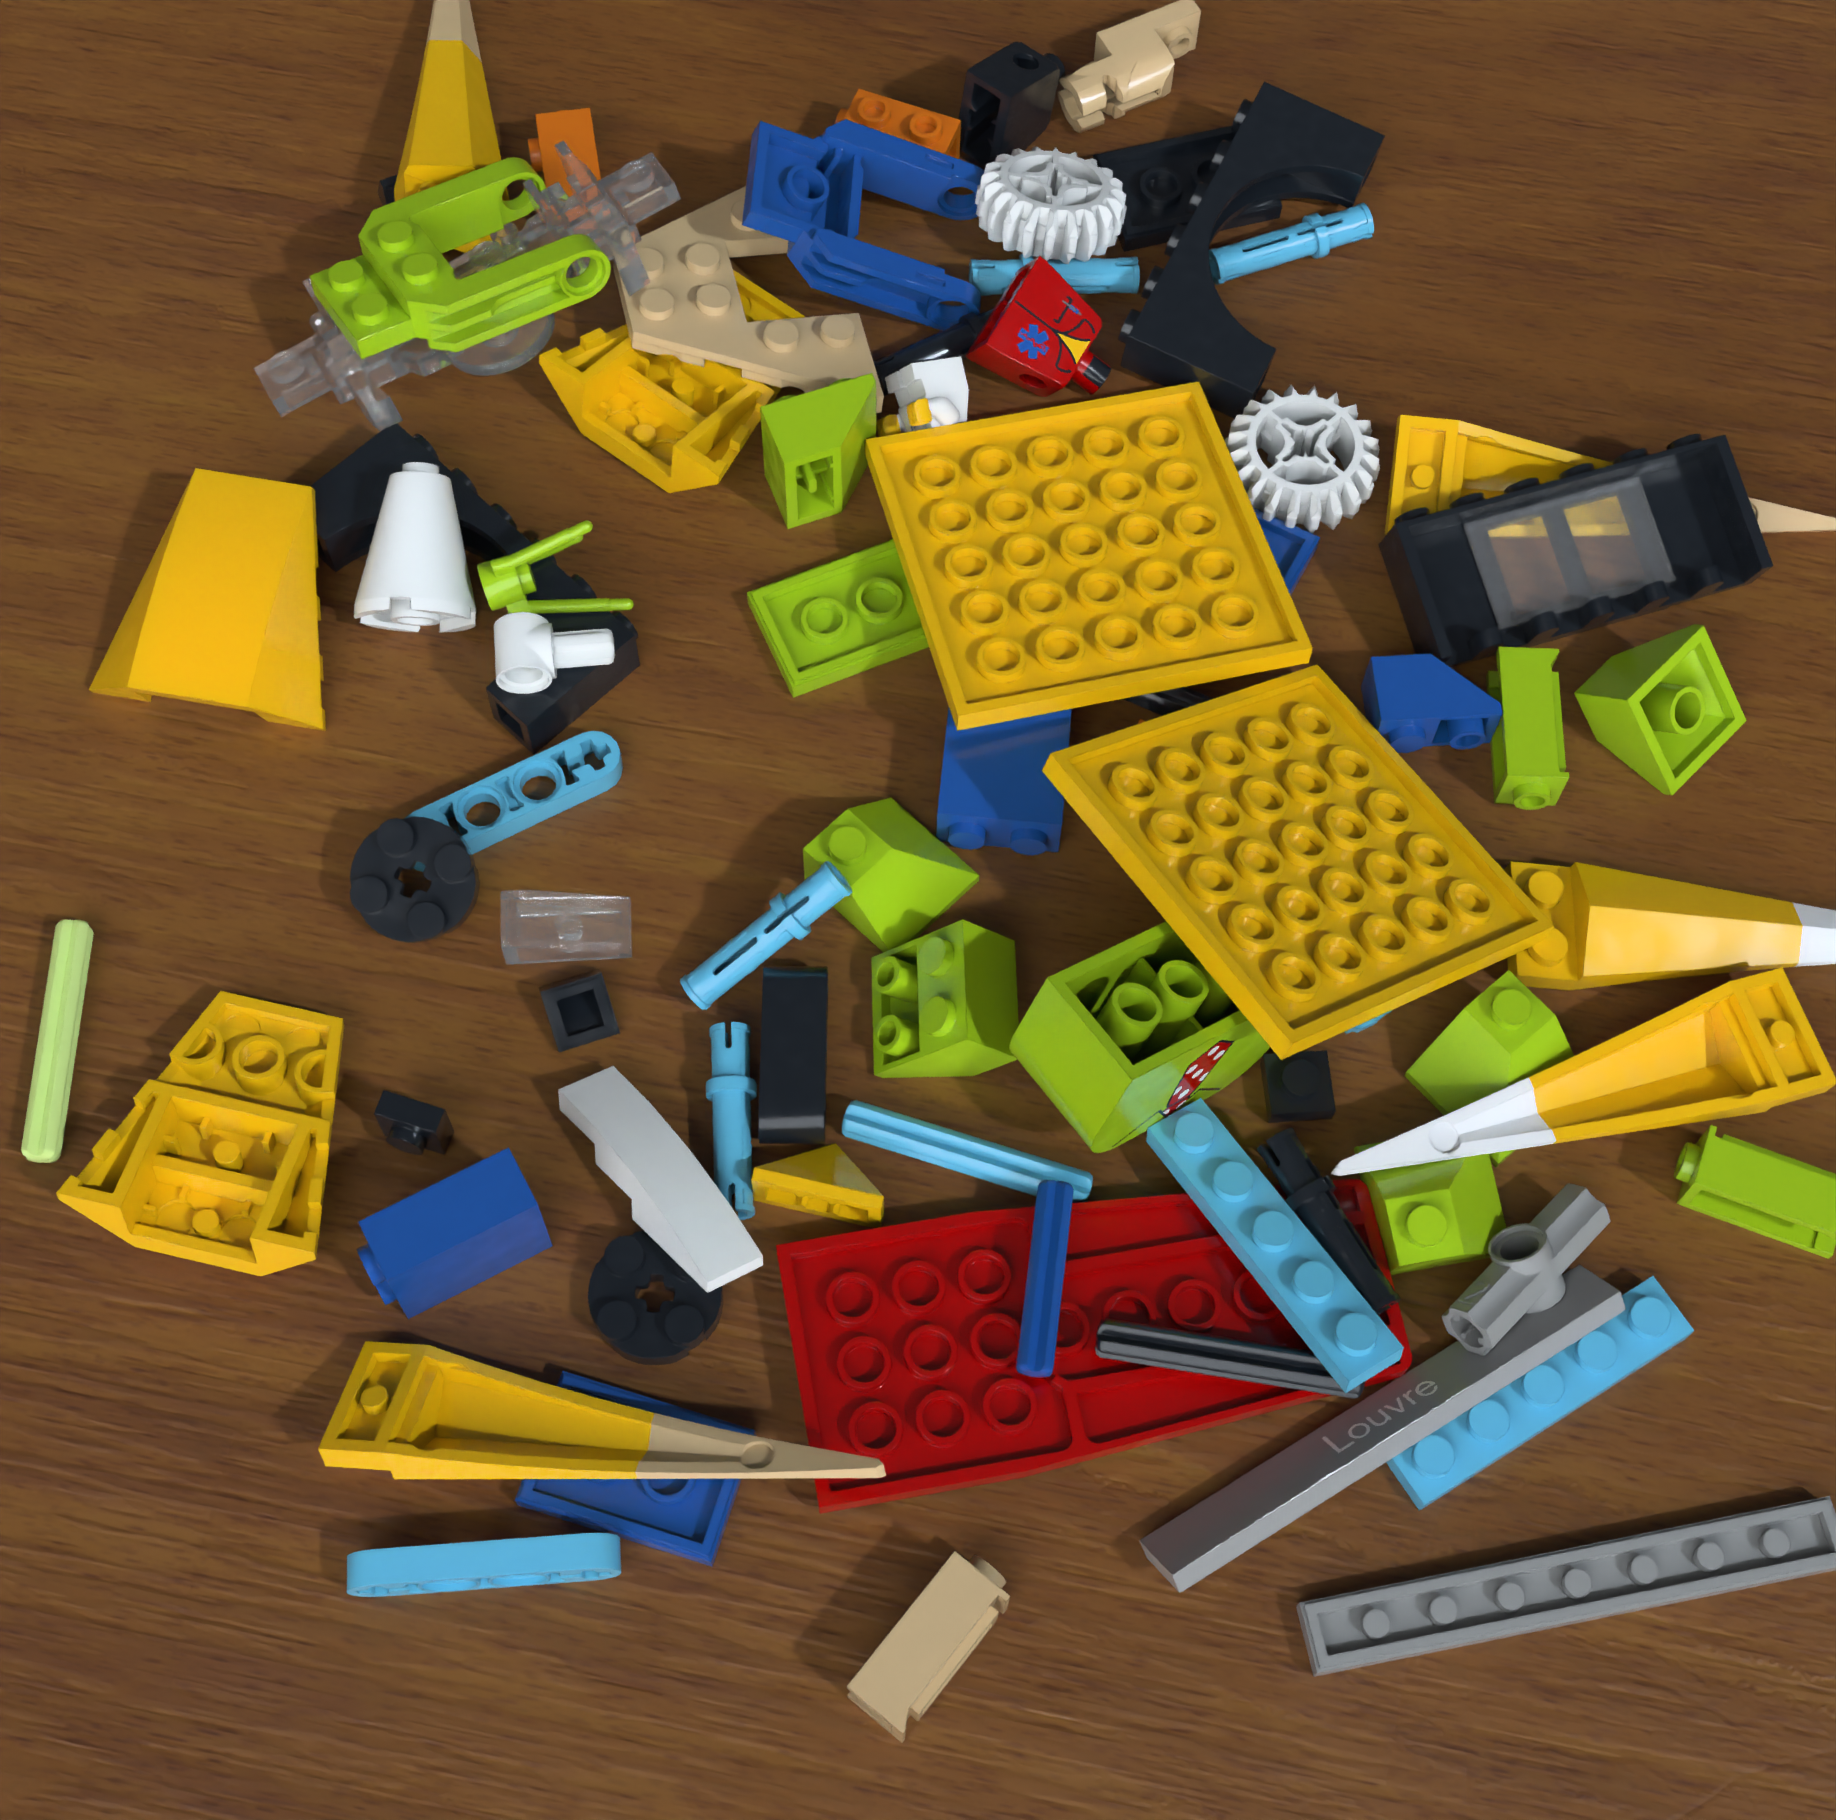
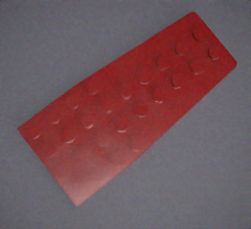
[776,1179,1412,1514]

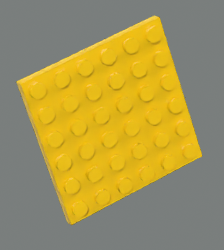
[865,382,1313,731]
[1042,664,1554,1060]

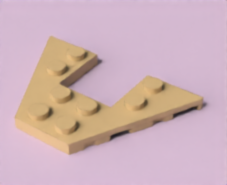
[613,186,884,413]

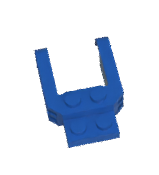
[742,119,985,331]

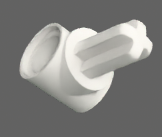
[494,612,615,694]

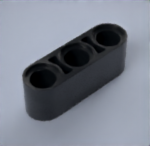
[759,966,828,1144]

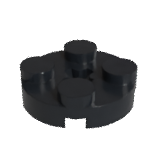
[350,816,480,943]
[588,1230,723,1365]

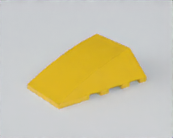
[539,270,805,493]
[89,468,326,731]
[56,991,344,1276]

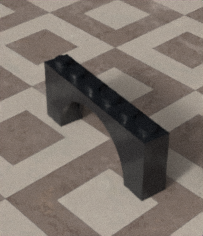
[1118,82,1385,419]
[311,421,640,755]

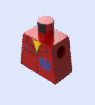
[965,256,1111,397]

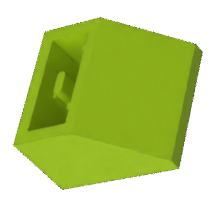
[760,373,876,529]
[871,919,1019,1078]

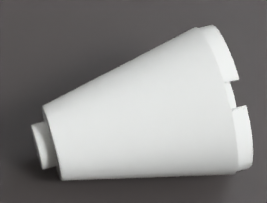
[354,462,477,633]

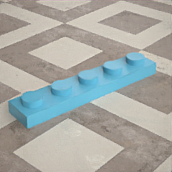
[1146,1098,1404,1394]
[1386,1276,1695,1511]

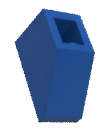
[1361,654,1503,753]

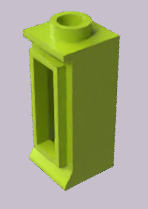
[1486,647,1569,810]
[1674,1125,1836,1259]

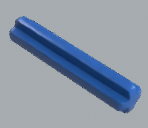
[1016,1180,1074,1377]

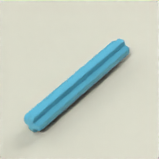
[842,1100,1093,1203]

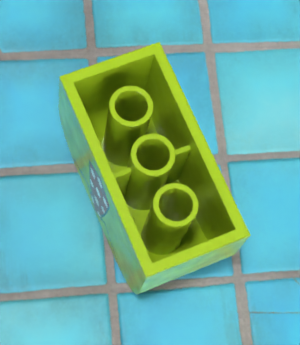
[1009,921,1270,1153]

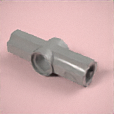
[1442,1183,1611,1356]

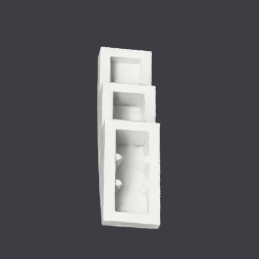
[558,1066,763,1293]

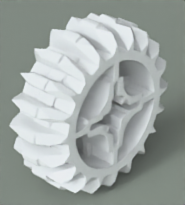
[975,146,1127,264]
[1225,384,1380,534]

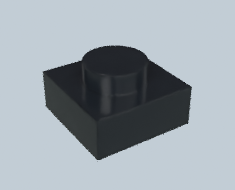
[1260,1050,1336,1123]
[374,1090,454,1155]

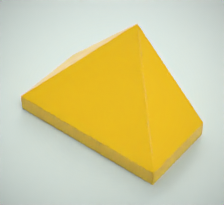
[751,1143,884,1228]

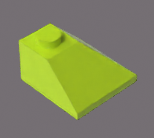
[1574,624,1747,796]
[803,798,980,953]
[1404,970,1574,1167]
[1354,1142,1506,1275]

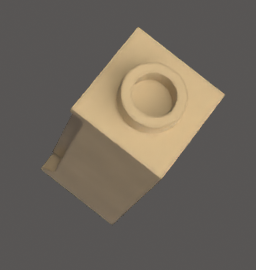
[847,1551,1010,1743]

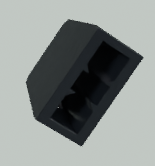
[959,42,1066,171]

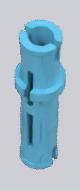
[1209,203,1374,285]
[969,254,1140,296]
[680,861,853,1010]
[706,1022,757,1220]

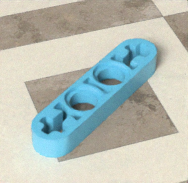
[405,731,623,872]
[347,1533,621,1597]

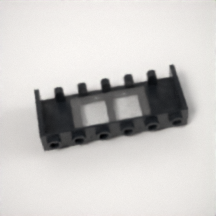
[1378,434,1773,667]

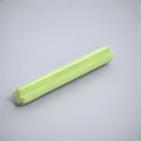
[21,919,94,1163]

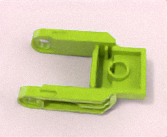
[309,157,611,360]

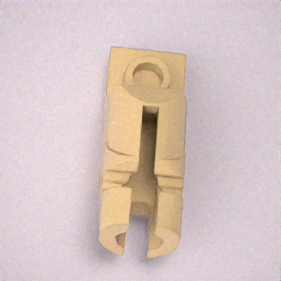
[1058,0,1201,133]

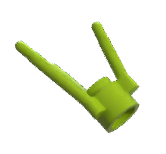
[477,520,634,614]

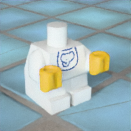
[876,356,969,437]

